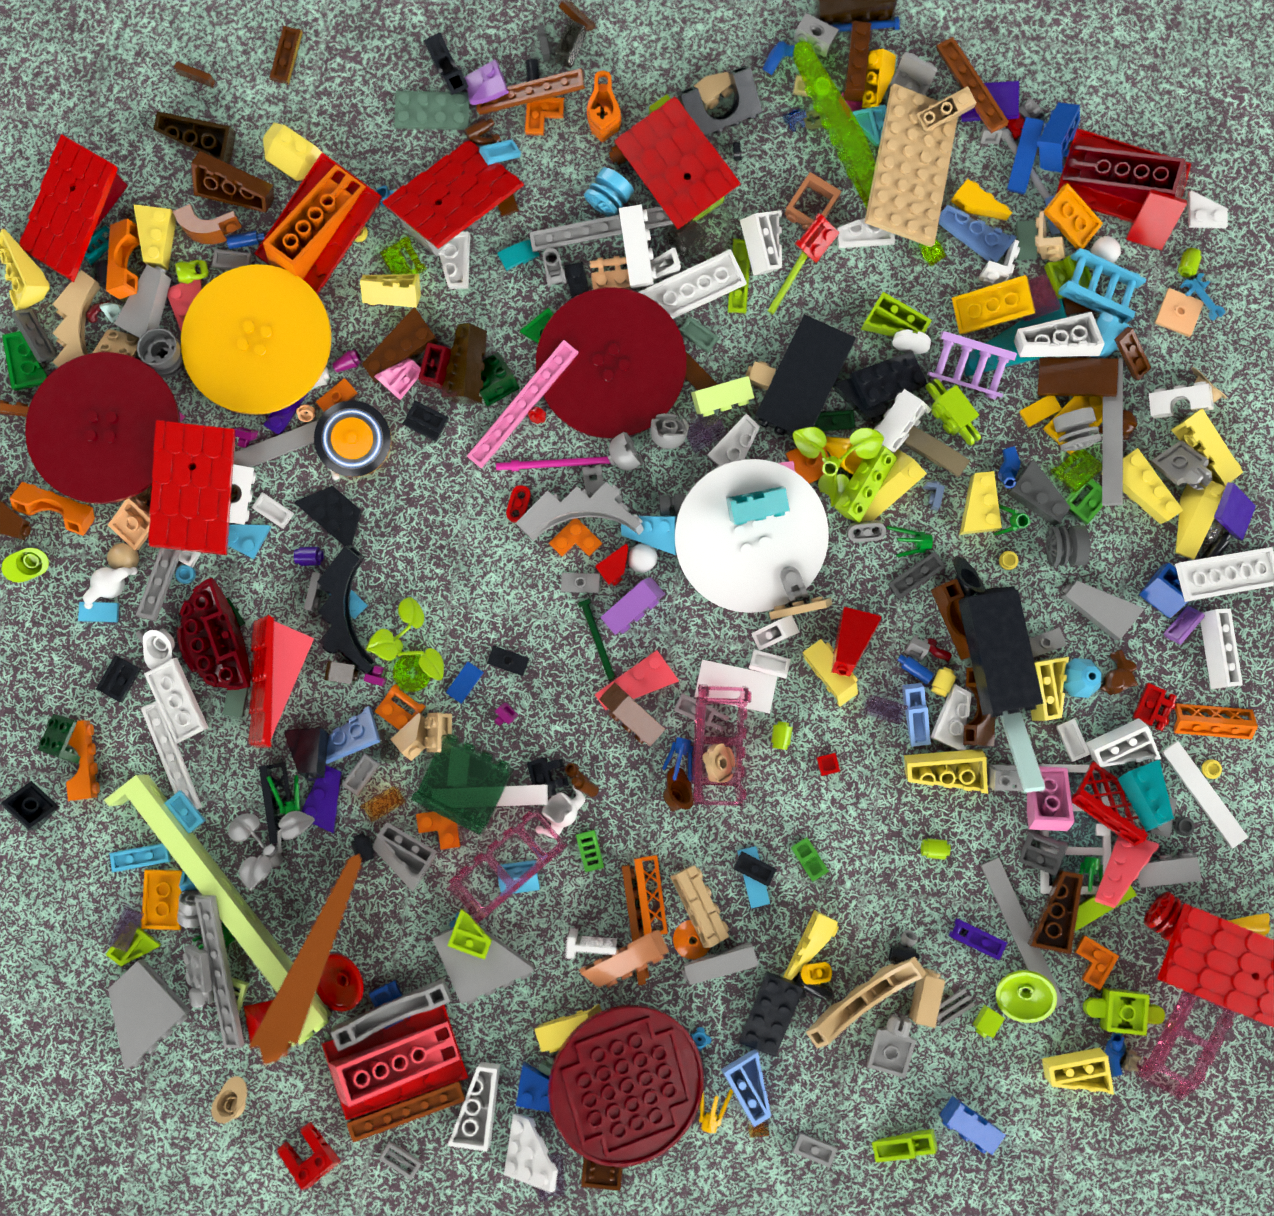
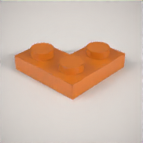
[525,97,564,136]
[549,518,603,557]
[416,808,460,850]
[1073,935,1119,990]

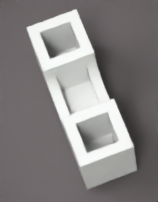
[1149,382,1214,419]
[229,464,256,525]

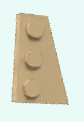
[769,596,833,620]

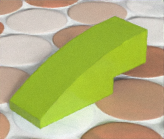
[872,1129,938,1163]

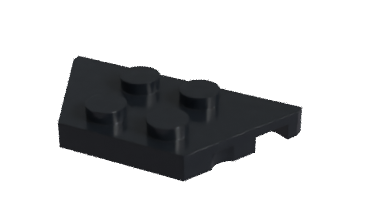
[294,486,362,546]

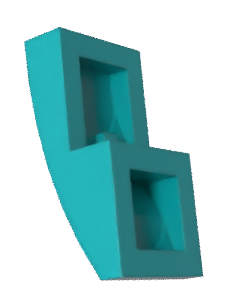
[497,239,540,271]

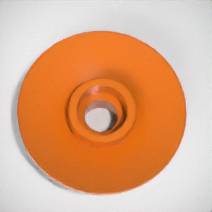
[673,920,710,959]

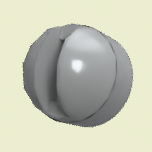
[901,930,918,947]

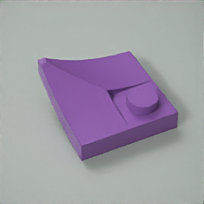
[464,59,509,105]

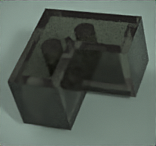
[664,220,707,260]

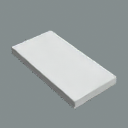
[144,658,209,744]
[694,660,777,714]

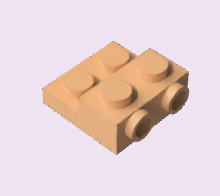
[108,495,150,551]

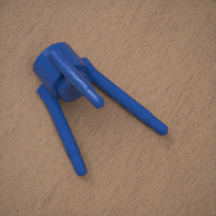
[662,737,693,781]

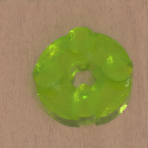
[393,655,431,692]

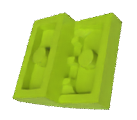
[1044,256,1092,299]

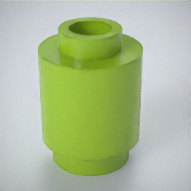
[1177,248,1202,278]
[771,721,793,750]
[921,838,951,860]

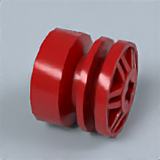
[1144,892,1184,943]

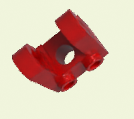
[277,1122,341,1190]

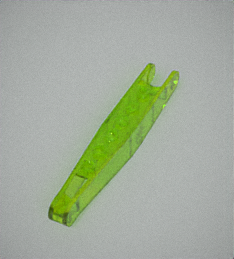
[792,41,876,209]

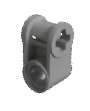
[543,248,567,287]

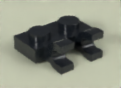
[527,757,569,797]

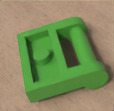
[1064,474,1103,525]

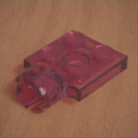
[1022,274,1061,322]

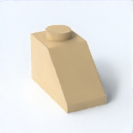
[391,713,427,761]

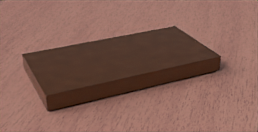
[1037,358,1119,397]

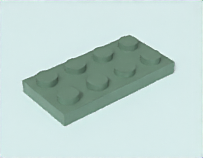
[394,91,470,130]

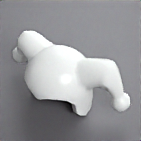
[83,567,138,609]
[535,785,585,838]

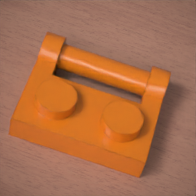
[374,684,426,730]

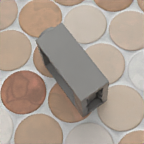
[987,764,1024,791]

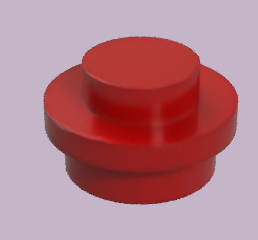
[528,407,546,424]

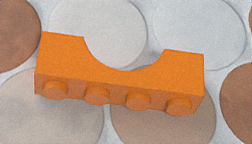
[106,218,140,299]
[10,482,95,536]
[66,720,100,801]

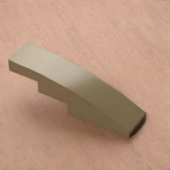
[903,426,970,477]

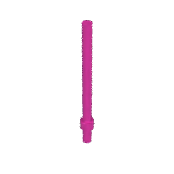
[496,456,610,471]

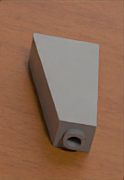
[114,265,171,338]
[1061,581,1144,640]
[681,942,759,985]

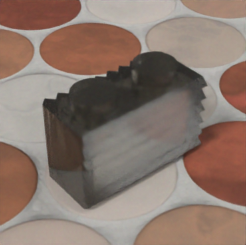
[554,20,586,68]

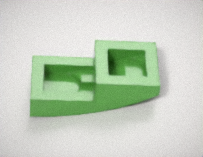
[791,837,829,882]

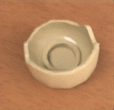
[107,543,139,569]

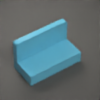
[498,860,540,895]

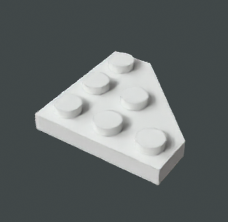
[504,1114,558,1192]

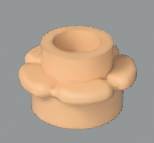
[296,404,315,422]

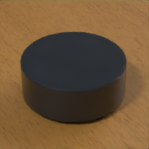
[733,141,742,161]

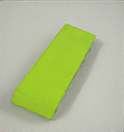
[727,239,750,314]
[1075,885,1137,931]

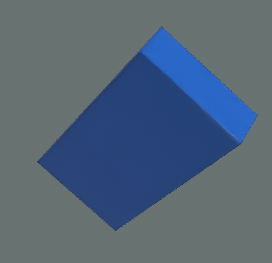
[446,662,484,704]

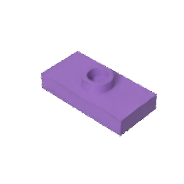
[1164,606,1205,645]

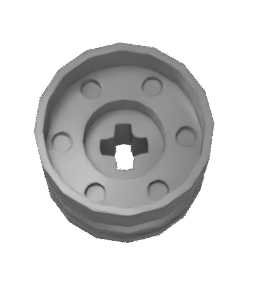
[1053,407,1102,451]

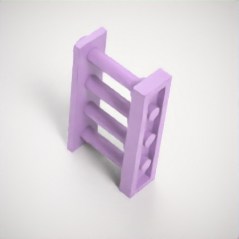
[927,331,1017,400]

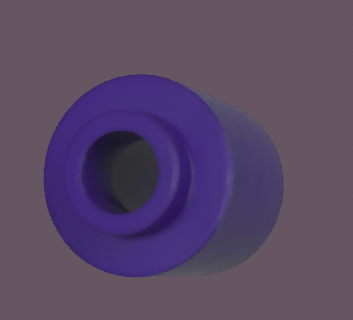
[294,546,324,566]

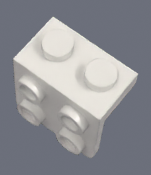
[978,240,1020,286]

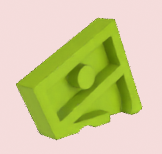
[447,909,492,960]
[105,922,162,966]

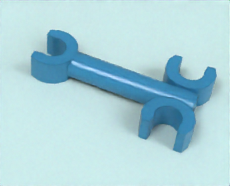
[1180,273,1226,321]

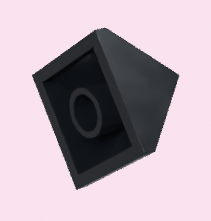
[0,781,60,831]

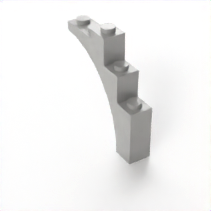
[516,482,644,541]

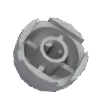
[650,413,689,449]
[608,432,643,471]

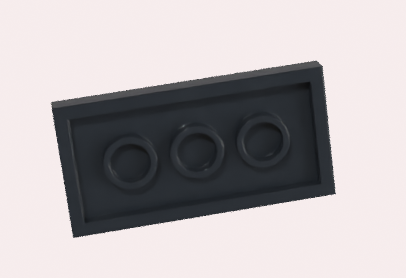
[850,351,928,409]
[738,971,804,1057]

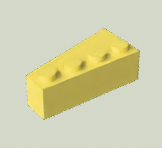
[1172,408,1243,486]
[1101,448,1183,524]
[904,749,988,794]

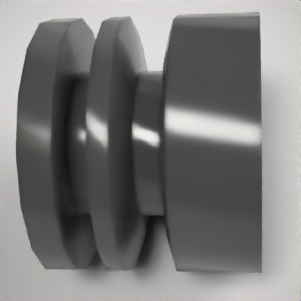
[137,328,185,378]
[1046,525,1090,567]

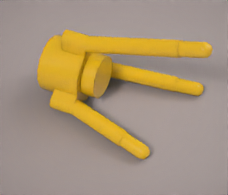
[699,1088,733,1133]

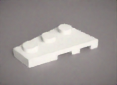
[837,218,895,248]
[439,232,470,289]
[707,414,760,467]
[930,685,972,751]

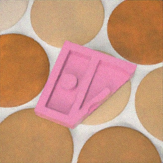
[374,358,421,400]

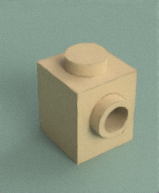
[745,361,776,390]

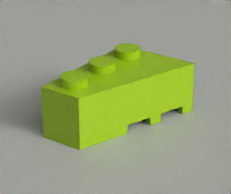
[861,292,932,337]

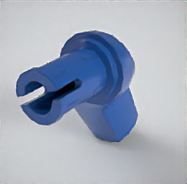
[762,41,803,75]
[998,446,1021,489]
[1105,1032,1126,1078]

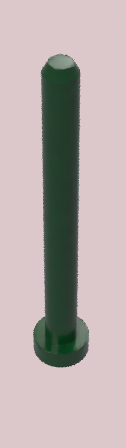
[577,599,615,681]

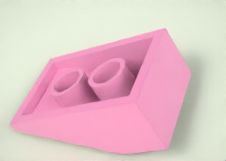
[1027,767,1075,831]

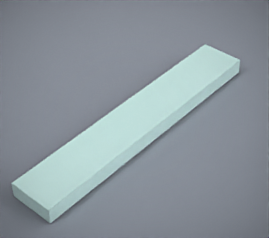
[1000,709,1045,792]

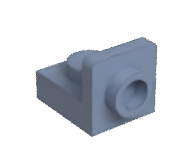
[923,480,945,511]

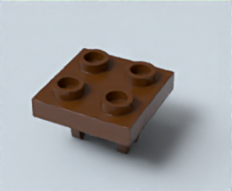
[581,1158,623,1191]

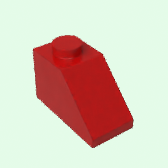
[595,544,629,586]

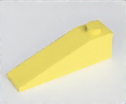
[0,229,50,310]
[861,449,927,521]
[1175,481,1226,560]
[783,910,839,980]

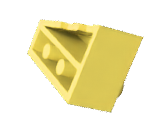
[959,471,1002,535]
[534,1004,601,1053]

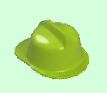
[1,547,49,583]

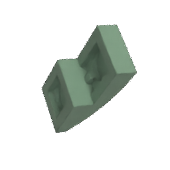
[1016,221,1037,260]

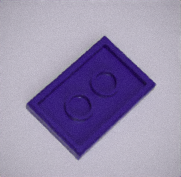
[961,81,1020,122]
[1214,482,1256,541]

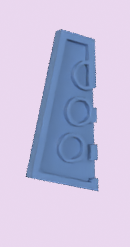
[938,205,1017,263]
[326,706,380,764]

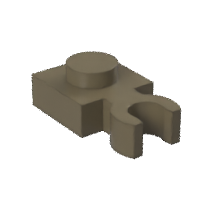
[1120,1047,1141,1072]

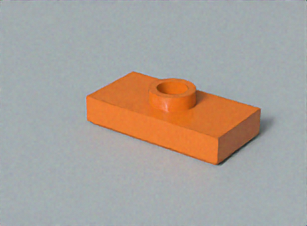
[316,378,357,412]

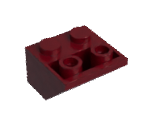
[418,343,451,389]

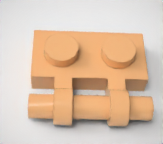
[590,256,630,290]

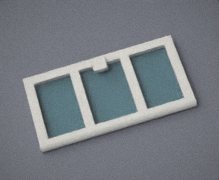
[1039,763,1111,894]

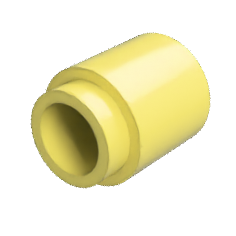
[931,667,956,697]

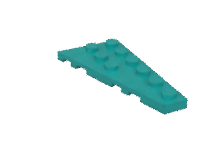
[964,298,1067,377]

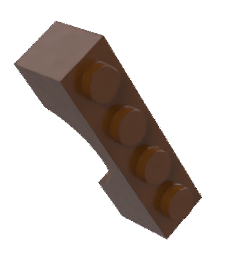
[843,21,871,102]
[931,579,970,660]
[963,667,996,747]

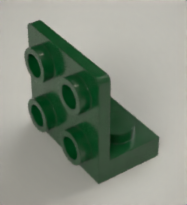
[480,352,520,407]
[37,714,81,764]

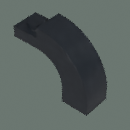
[423,32,469,95]

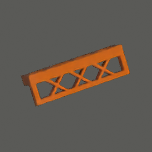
[1174,703,1258,740]
[634,855,668,936]

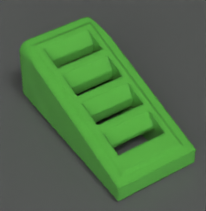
[576,830,604,872]

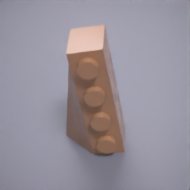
[579,930,669,988]

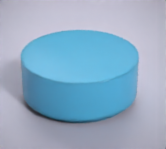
[175,565,196,584]

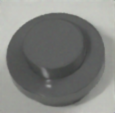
[1174,816,1195,836]

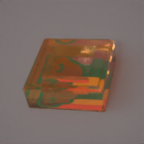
[748,1123,770,1138]

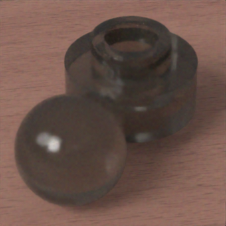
[378,729,400,764]

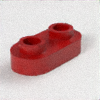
[506,485,531,523]

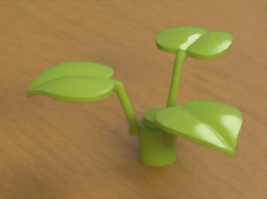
[793,427,884,507]
[366,597,444,681]

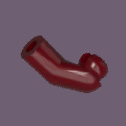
[85,301,110,323]
[928,638,952,662]

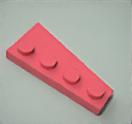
[167,279,202,332]
[594,650,679,710]
[1095,835,1159,908]

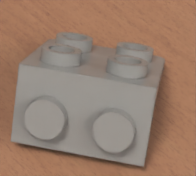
[888,52,937,95]

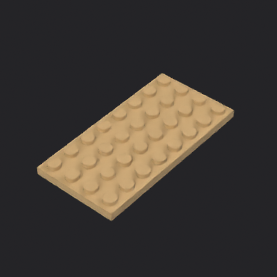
[865,84,958,247]

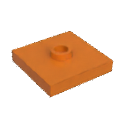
[785,447,830,484]

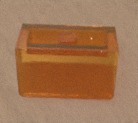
[360,786,406,822]

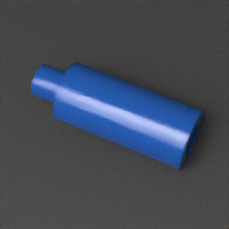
[226,231,266,249]
[897,654,934,685]

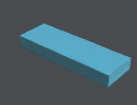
[109,843,171,872]
[737,846,770,908]

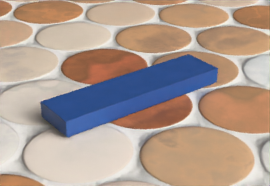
[1006,117,1044,195]

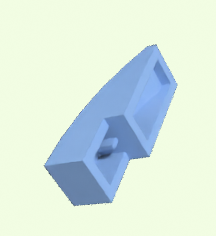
[902,683,931,747]

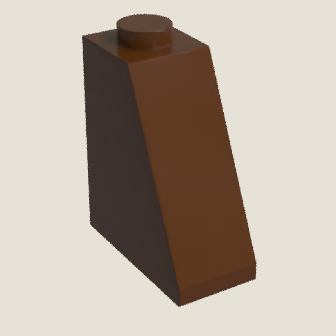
[0,498,31,540]

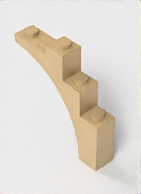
[52,270,101,367]
[806,957,927,1049]

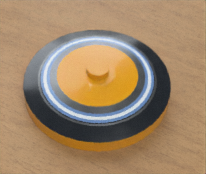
[314,401,391,477]

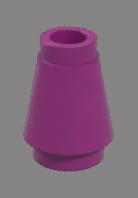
[332,349,362,373]

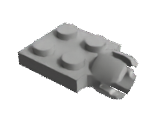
[1151,440,1212,490]
[183,944,214,1007]
[866,1014,916,1079]

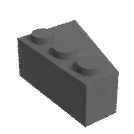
[1007,460,1071,526]

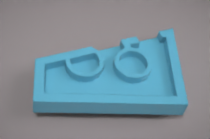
[621,516,677,555]

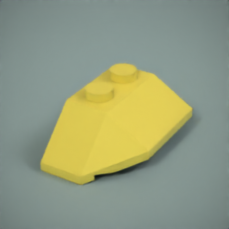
[263,123,322,181]

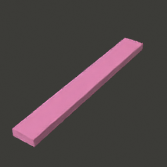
[467,340,579,469]

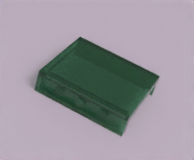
[411,734,514,835]

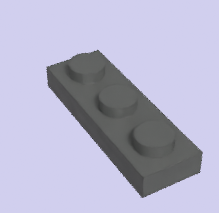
[12,308,58,363]
[887,551,946,600]

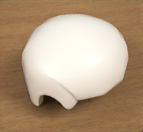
[1090,236,1121,264]
[627,543,658,573]

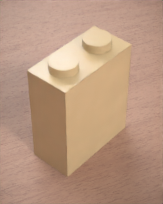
[909,968,945,1028]

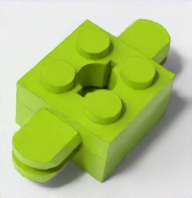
[925,378,981,446]
[1083,987,1165,1036]

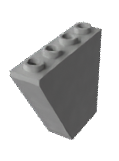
[432,926,534,1005]
[108,959,190,1070]

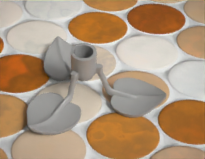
[228,811,315,891]

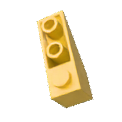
[862,49,896,109]
[951,179,1012,221]

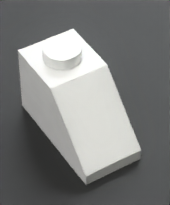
[751,615,800,651]

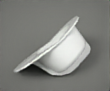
[143,629,175,670]

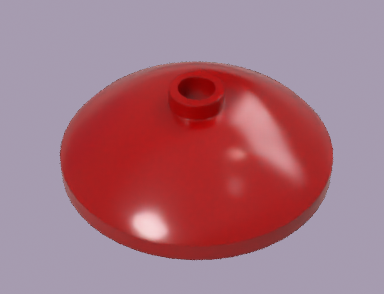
[316,953,364,1012]

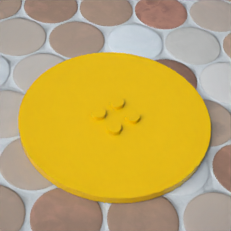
[181,264,331,415]

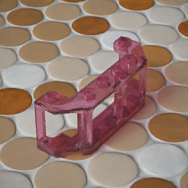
[692,684,751,806]
[446,810,567,924]
[1134,990,1235,1100]

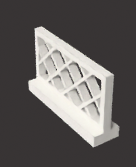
[566,928,617,959]

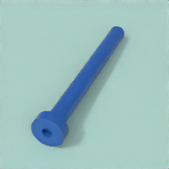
[831,16,900,32]

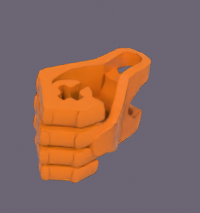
[587,70,621,143]

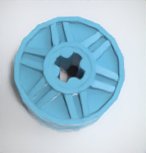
[584,167,634,217]

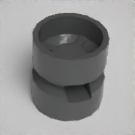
[659,493,686,516]

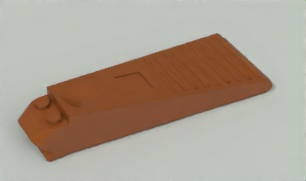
[249,854,362,1066]

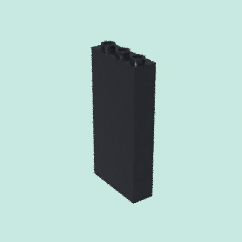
[755,314,856,441]
[958,589,1044,718]

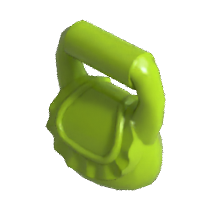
[175,260,209,284]

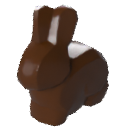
[1100,649,1138,695]

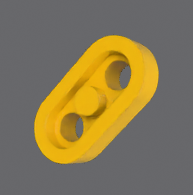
[801,962,832,984]

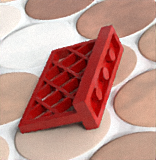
[1071,762,1148,847]

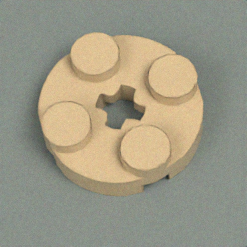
[703,743,735,783]

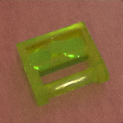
[379,236,427,274]
[1050,449,1102,493]

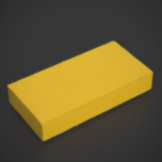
[1019,396,1062,428]

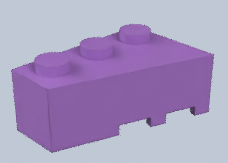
[600,577,665,635]

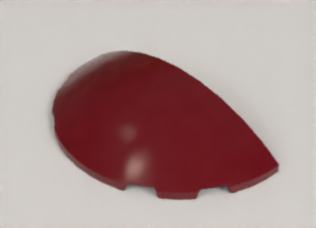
[177,577,250,690]

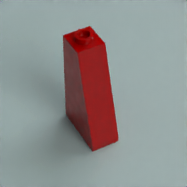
[831,607,881,677]

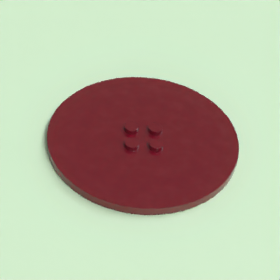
[536,287,687,439]
[25,352,180,504]
[548,1005,704,1167]

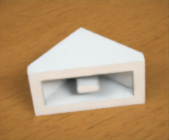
[651,248,681,281]

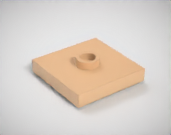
[1154,288,1204,337]

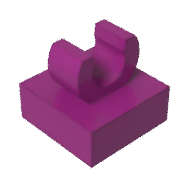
[234,426,258,448]
[363,665,387,686]
[494,702,519,727]

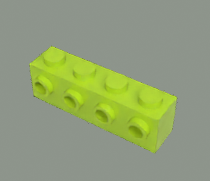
[834,446,897,523]

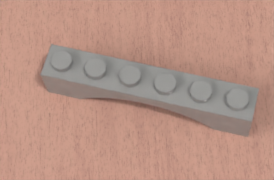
[330,978,452,1051]

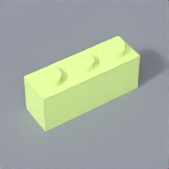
[691,376,754,417]

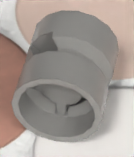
[177,890,202,928]

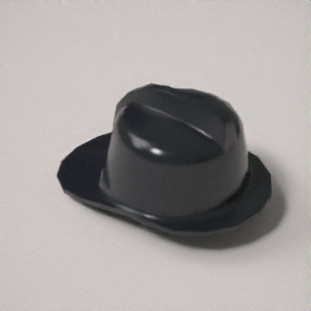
[953,557,985,599]

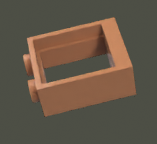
[785,172,842,231]

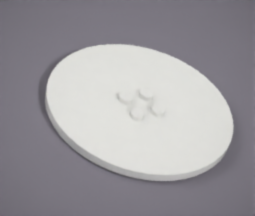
[675,459,829,613]

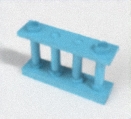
[1058,248,1146,324]

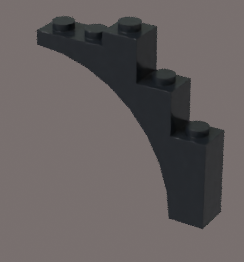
[317,545,378,673]

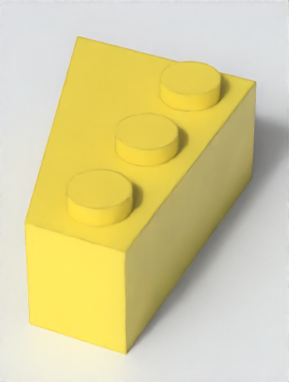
[133,204,176,270]
[360,274,421,308]
[803,639,858,707]
[1030,657,1069,721]
[1042,1047,1114,1094]

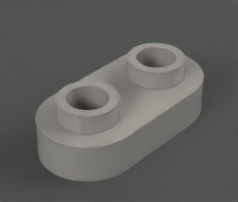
[847,520,886,542]

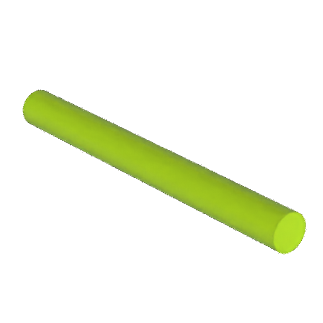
[767,252,808,315]

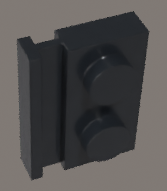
[402,400,449,442]
[96,655,141,703]

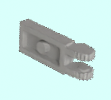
[673,693,729,732]

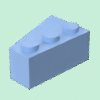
[721,1049,771,1127]

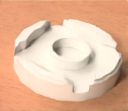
[892,330,931,354]

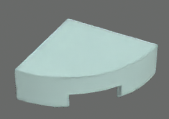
[99,303,123,323]

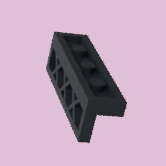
[259,762,297,844]

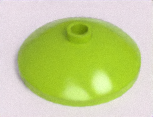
[996,970,1057,1023]

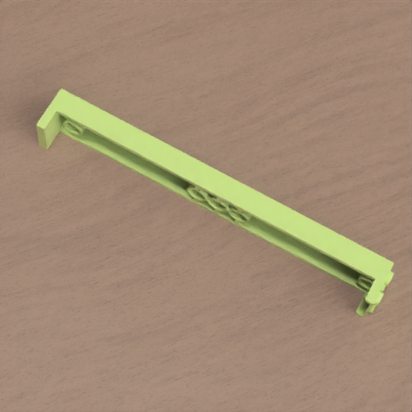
[104,775,332,1047]

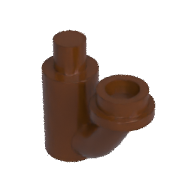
[464,118,502,145]
[565,763,599,797]

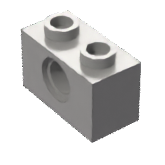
[793,13,839,57]

